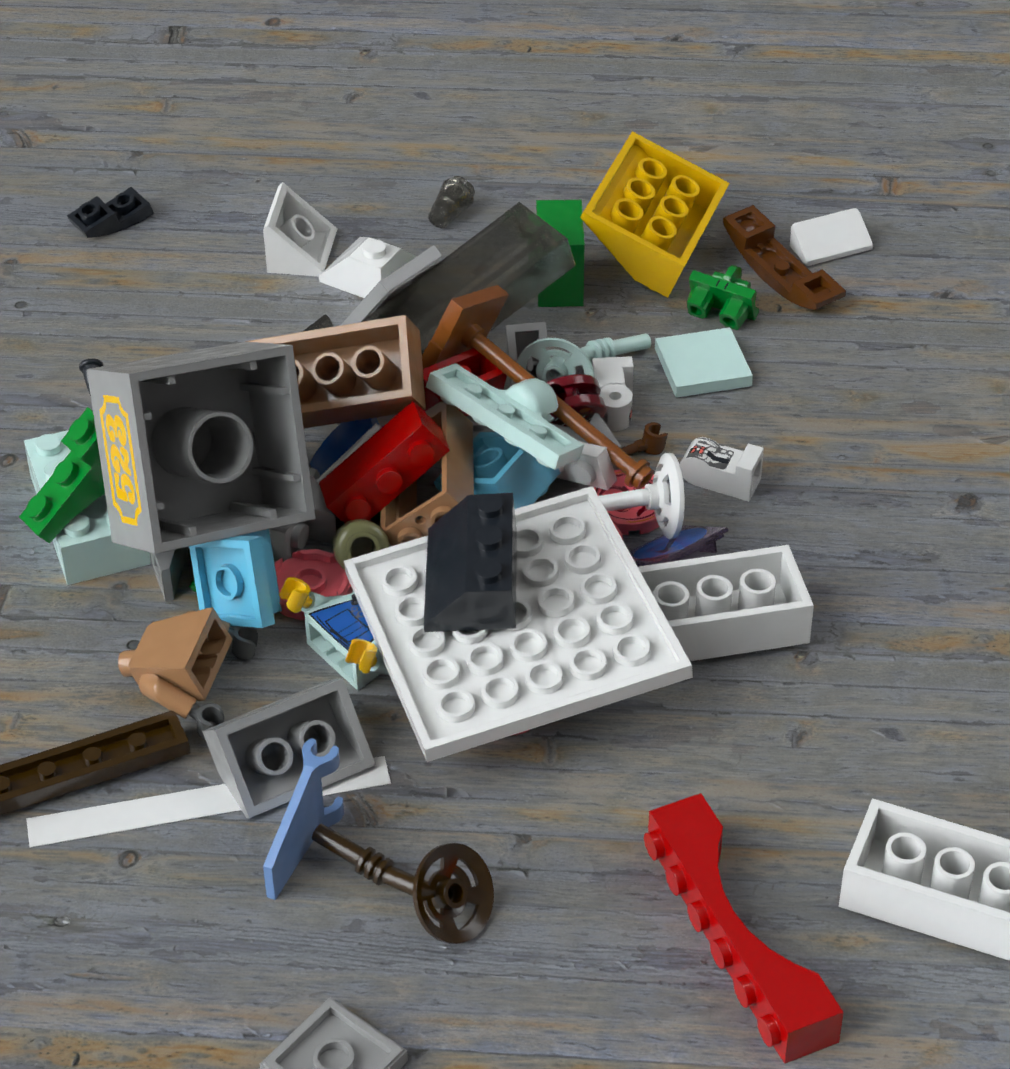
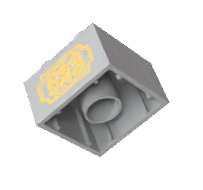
[87,342,316,554]

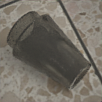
[428,176,475,229]

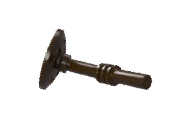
[312,823,494,944]

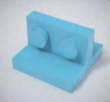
[189,529,282,628]

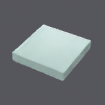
[655,327,753,398]

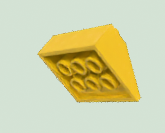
[580,131,730,298]

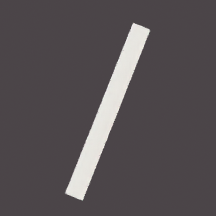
[26,756,391,848]

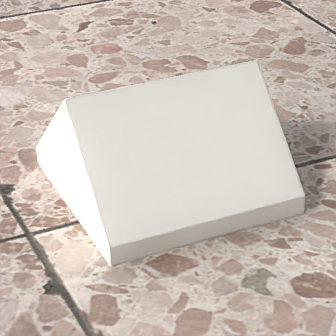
[263,182,337,277]

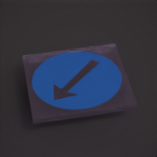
[629,525,728,567]

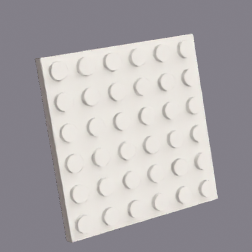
[344,486,693,762]

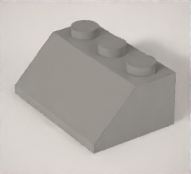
[202,678,376,819]

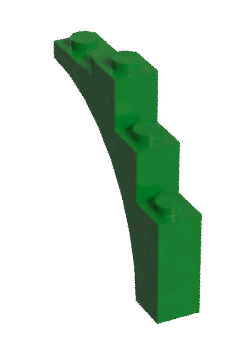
[19,407,105,543]

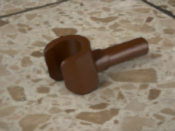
[621,422,668,455]

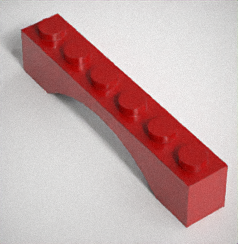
[644,793,844,1064]

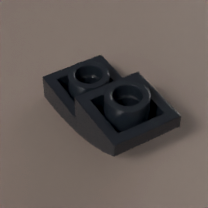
[67,187,154,238]

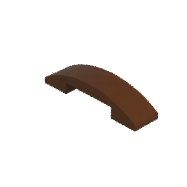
[723,205,846,310]

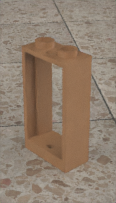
[380,401,474,546]

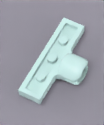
[426,363,584,470]

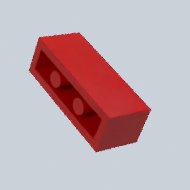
[319,401,450,523]

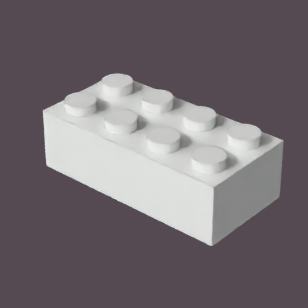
[638,545,814,661]
[839,798,1010,961]

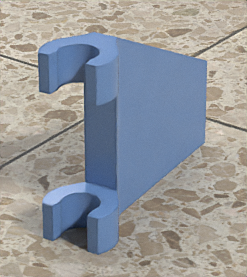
[263,738,344,900]

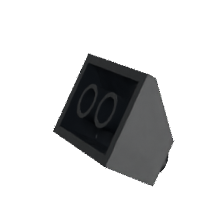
[424,493,517,632]

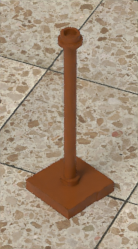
[422,285,654,489]

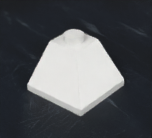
[319,237,417,298]

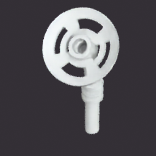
[599,453,685,539]

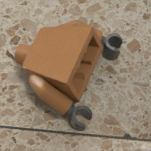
[118,607,258,739]

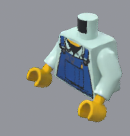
[279,577,389,691]

